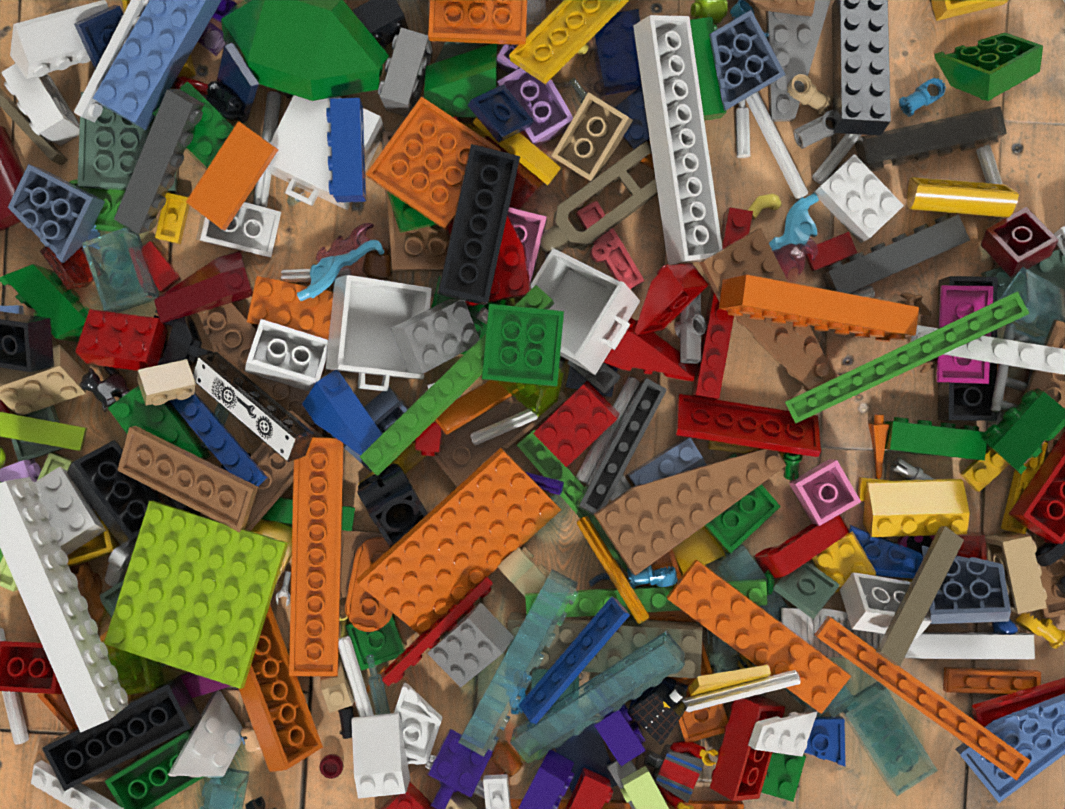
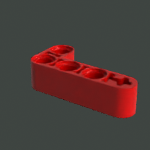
[754,514,849,578]

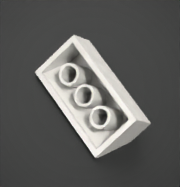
[10,0,109,79]

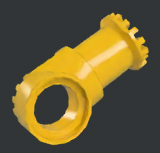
[1015,612,1065,649]

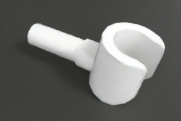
[276,571,291,606]

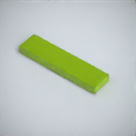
[0,412,87,451]

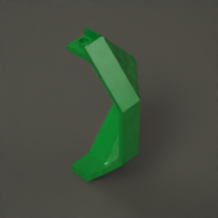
[221,0,389,101]

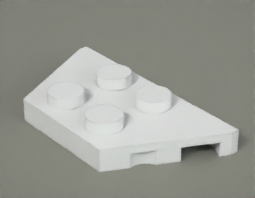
[394,683,443,765]
[168,690,243,778]

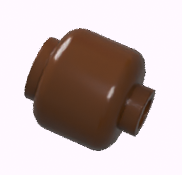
[362,247,393,281]

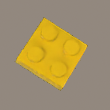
[812,531,876,593]

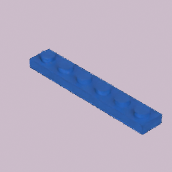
[169,392,268,486]
[519,596,630,724]

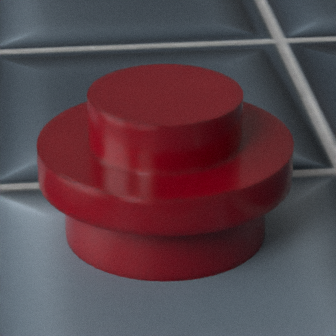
[319,754,344,779]

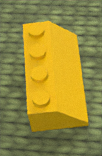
[863,479,970,537]

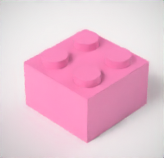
[788,459,861,526]

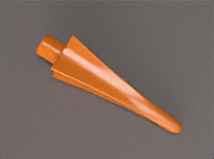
[868,414,889,479]

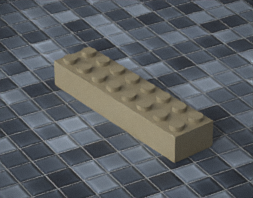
[507,612,702,678]

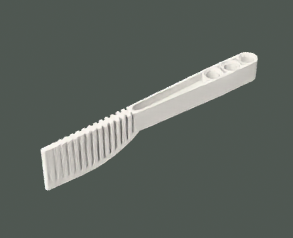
[781,608,1035,659]

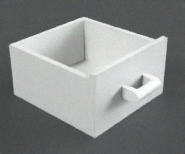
[267,95,385,210]
[523,248,640,375]
[325,275,432,391]

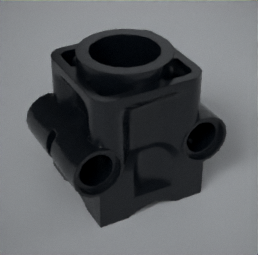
[357,464,428,548]

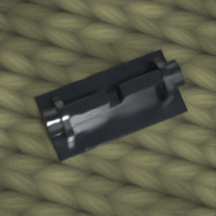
[202,81,246,120]

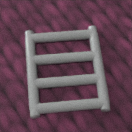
[991,323,1045,412]

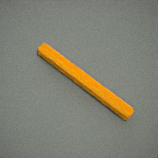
[577,516,649,624]

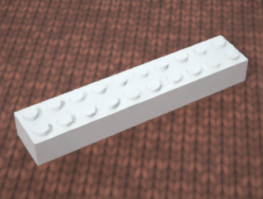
[633,15,723,265]
[0,477,129,732]

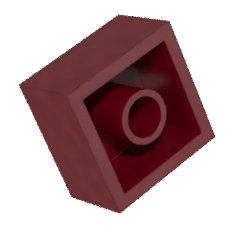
[981,207,1059,278]

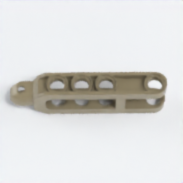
[540,141,658,254]

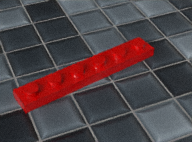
[381,576,493,687]

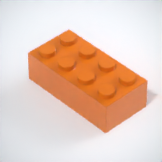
[247,276,334,340]

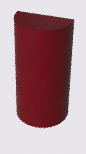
[0,126,25,231]

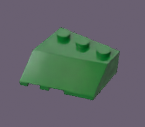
[935,32,1043,101]
[424,44,497,117]
[0,264,89,342]
[982,388,1065,474]

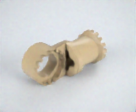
[787,74,833,115]

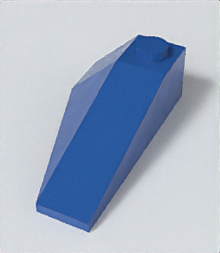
[302,370,382,456]

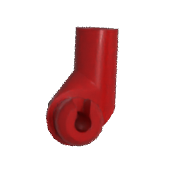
[174,76,208,95]

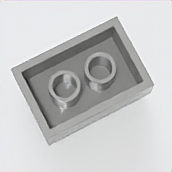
[378,28,433,117]
[391,299,480,374]
[427,603,514,688]

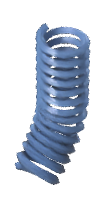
[589,573,610,587]

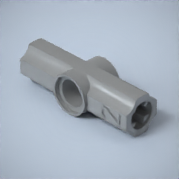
[793,110,835,149]
[675,293,707,364]

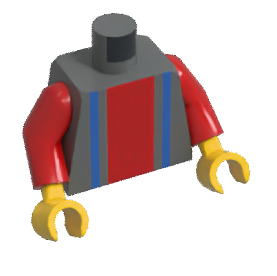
[644,741,718,809]

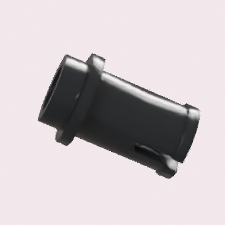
[338,706,354,739]

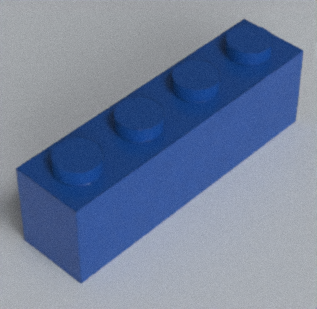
[326,98,366,203]

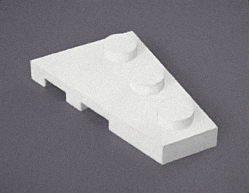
[748,707,818,756]

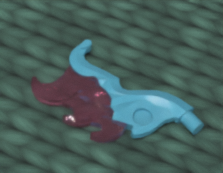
[769,193,819,279]
[297,223,384,301]

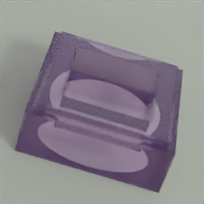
[198,22,226,56]

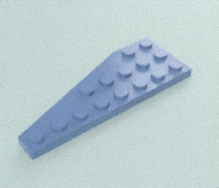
[955,693,1065,803]

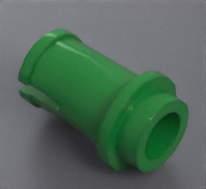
[783,452,802,480]

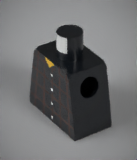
[627,684,687,745]

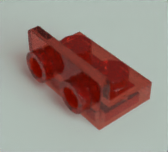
[40,246,101,290]

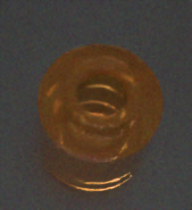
[489,740,523,777]

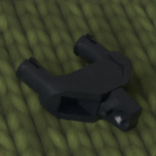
[154,310,213,366]

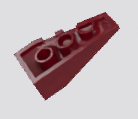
[154,251,253,323]

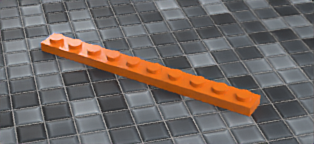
[815,616,1031,780]

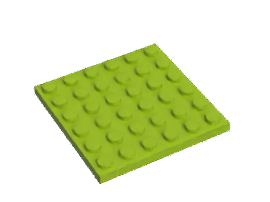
[104,501,289,689]

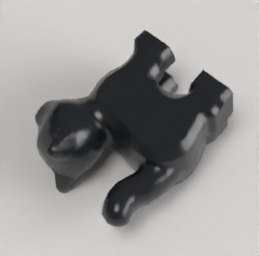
[79,366,130,412]

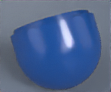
[992,618,1019,635]

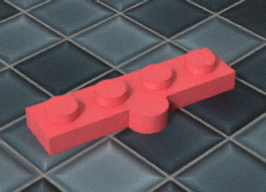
[576,200,645,290]

